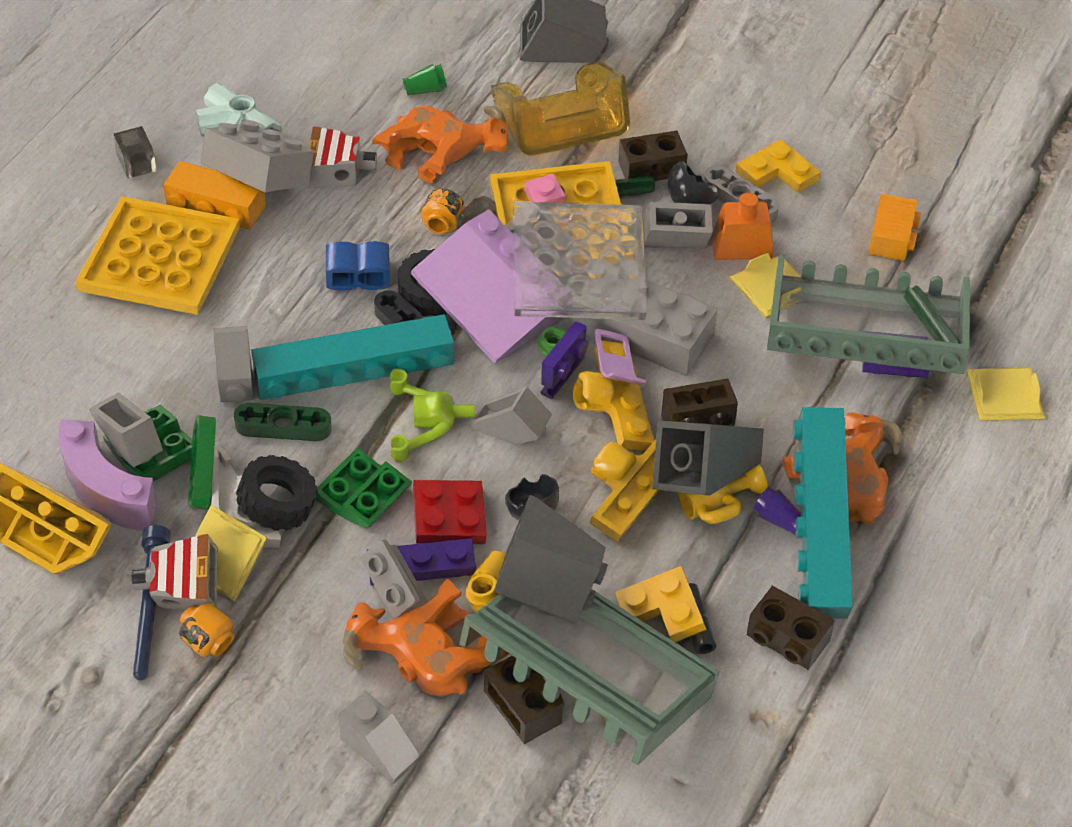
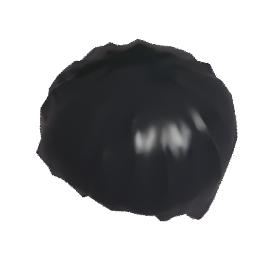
[668,162,718,205]

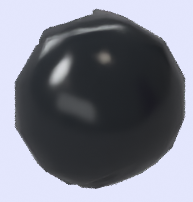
[505,474,559,520]

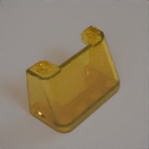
[491,61,630,156]

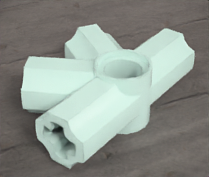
[196,83,282,136]

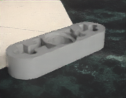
[704,165,779,223]

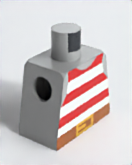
[307,127,377,188]
[131,534,218,610]

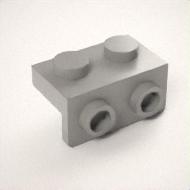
[360,539,428,619]

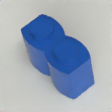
[326,241,390,291]

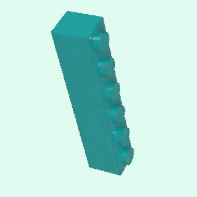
[251,314,454,400]
[792,407,853,619]

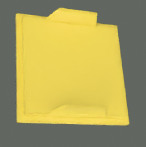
[730,253,806,318]
[967,368,1045,421]
[195,505,268,601]

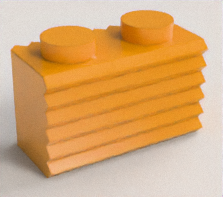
[868,194,922,262]

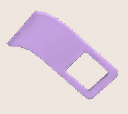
[594,329,646,385]

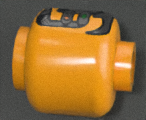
[421,188,465,234]
[179,603,235,657]

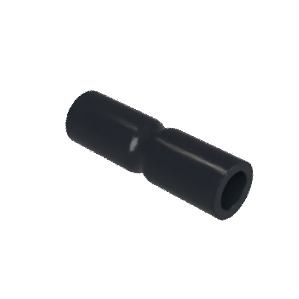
[689,583,716,654]

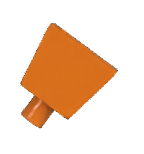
[711,193,774,260]

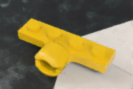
[573,341,654,451]
[589,439,660,542]

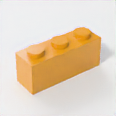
[163,161,266,230]

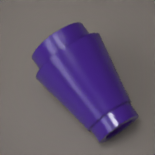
[753,487,801,535]

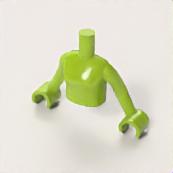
[390,369,475,462]

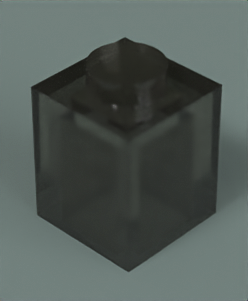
[113,126,156,179]

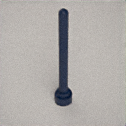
[133,525,171,681]

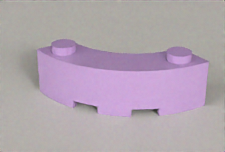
[59,420,157,531]

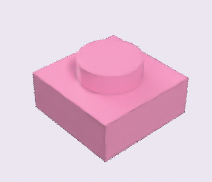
[524,174,565,210]

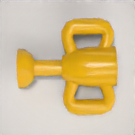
[676,465,768,524]

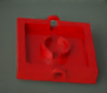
[412,480,487,544]

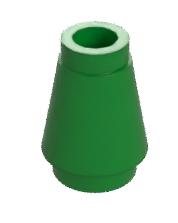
[402,64,447,96]

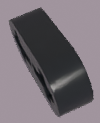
[374,290,422,325]

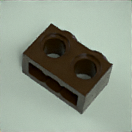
[618,130,688,181]
[661,378,738,426]
[746,585,835,670]
[484,655,564,745]

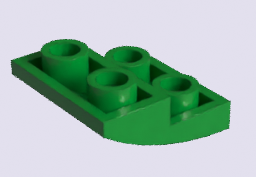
[103,405,192,481]
[316,447,412,529]

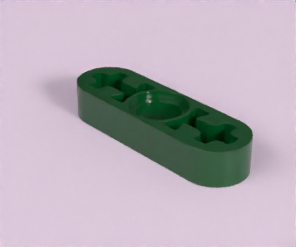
[234,403,332,441]

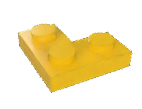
[735,139,821,193]
[615,566,706,642]

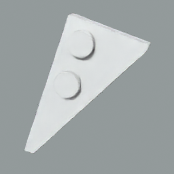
[211,442,281,548]

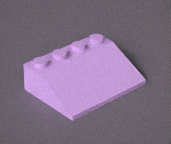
[411,209,574,364]

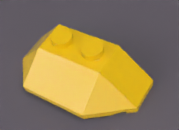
[0,462,111,574]

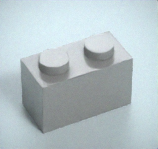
[644,202,712,249]

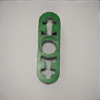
[188,415,216,510]

